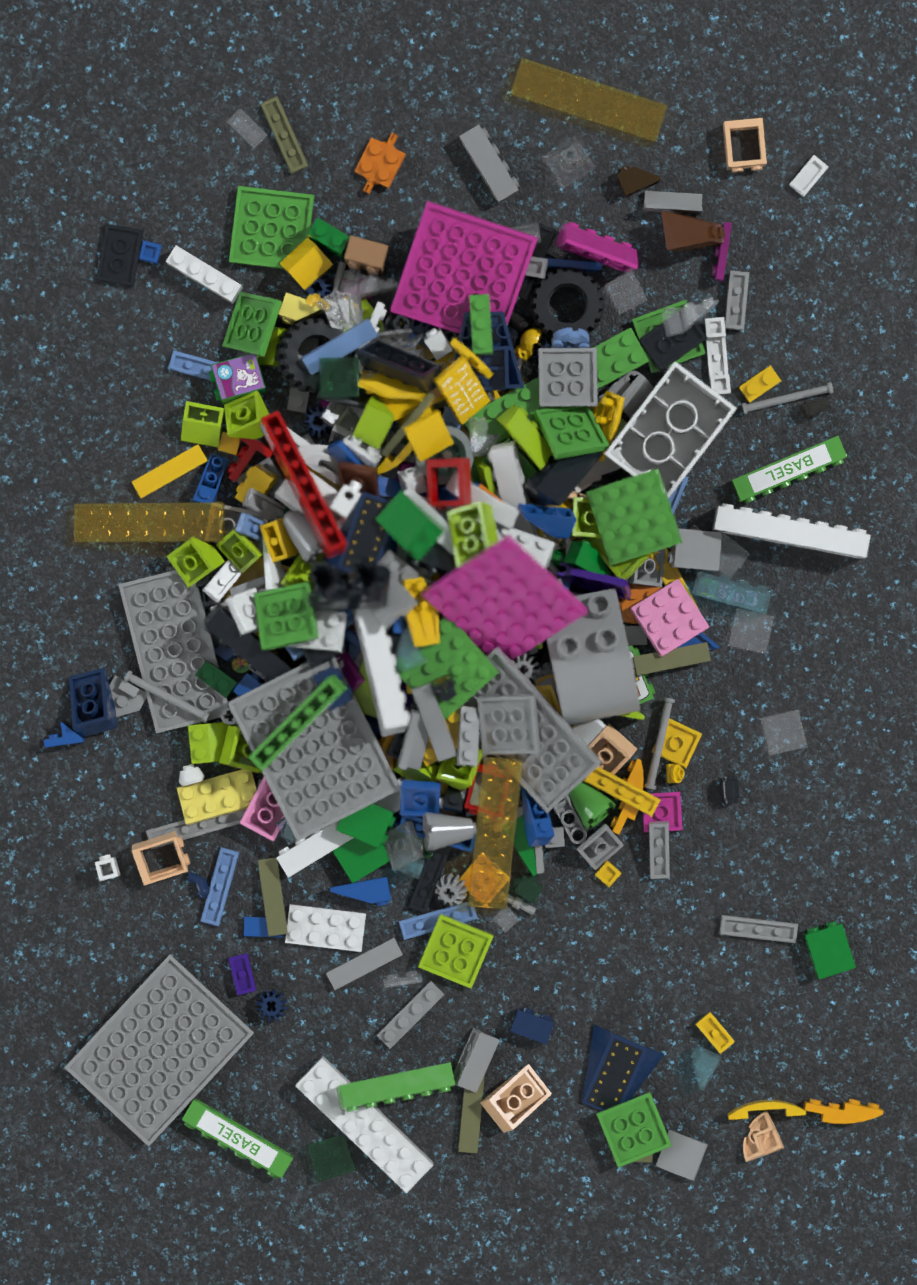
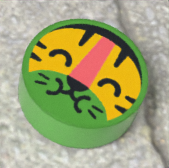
[231,657,249,673]

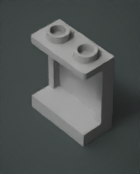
[668,529,722,571]

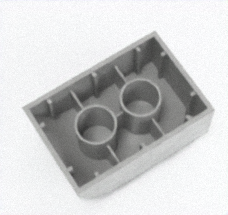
[546,588,640,725]

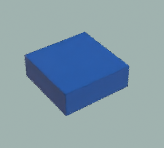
[139,241,162,264]

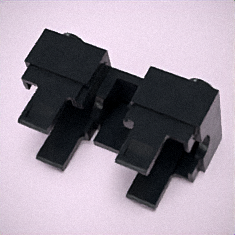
[308,559,391,611]

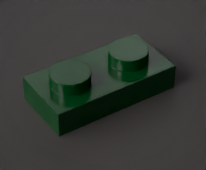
[195,660,238,698]

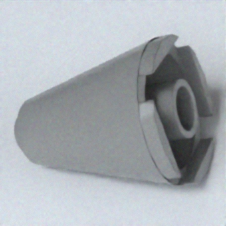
[283,510,324,564]
[423,812,476,851]

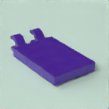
[557,562,631,600]

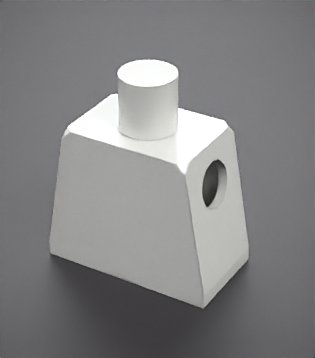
[329,480,362,528]

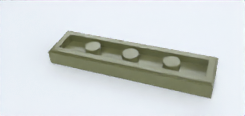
[260,96,309,175]
[381,392,435,458]
[632,642,711,676]
[258,858,288,937]
[458,1076,485,1153]

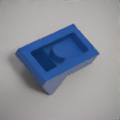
[44,722,85,747]

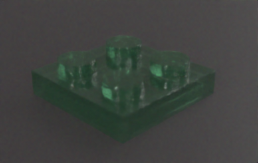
[319,357,359,397]
[307,1133,356,1182]

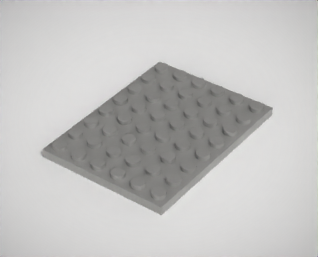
[228,658,401,841]
[64,954,254,1146]

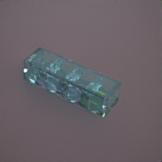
[691,570,772,614]

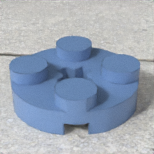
[551,328,590,348]

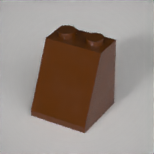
[661,211,725,252]

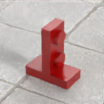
[227,438,273,482]

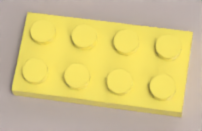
[177,769,257,826]

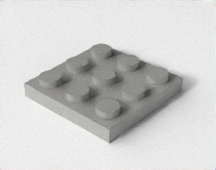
[538,348,598,407]
[478,694,540,755]

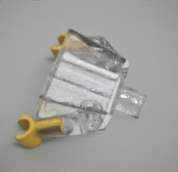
[305,292,363,333]

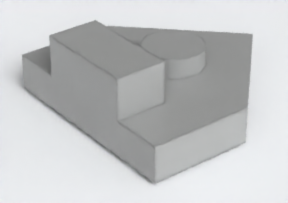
[110,675,147,717]

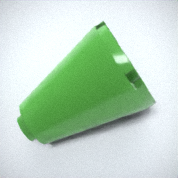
[568,780,616,830]

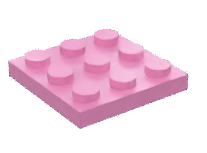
[630,579,709,657]

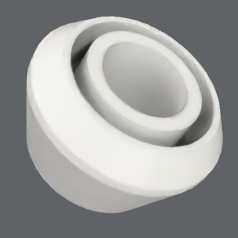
[179,764,205,786]

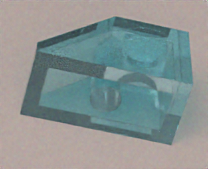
[395,627,427,673]
[395,851,426,879]
[690,1045,722,1091]

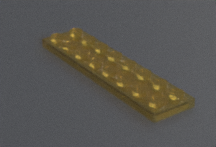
[510,58,668,143]
[74,502,225,543]
[468,757,523,909]

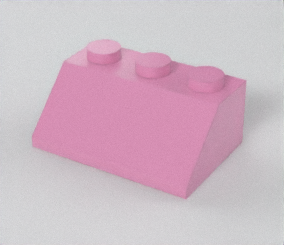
[240,777,286,841]

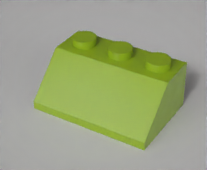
[497,404,552,469]
[447,501,498,568]

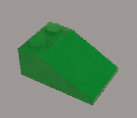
[376,490,446,561]

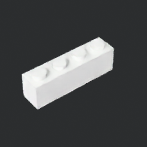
[166,246,243,304]

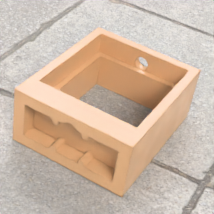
[723,118,767,173]
[132,831,190,885]

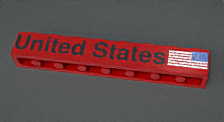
[260,411,347,559]

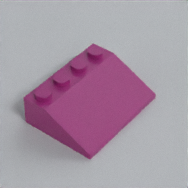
[554,222,638,273]

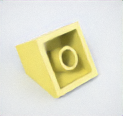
[278,293,324,326]

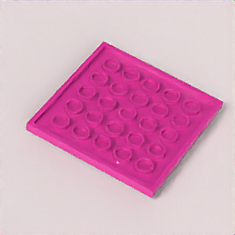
[390,201,538,334]
[422,534,587,660]

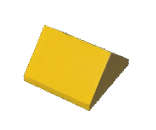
[279,237,333,290]

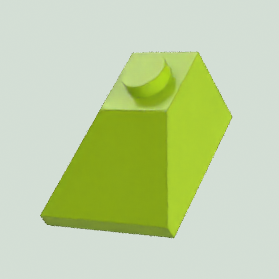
[224,390,269,439]
[166,537,225,588]

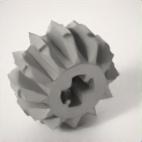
[511,653,540,684]
[435,873,468,907]

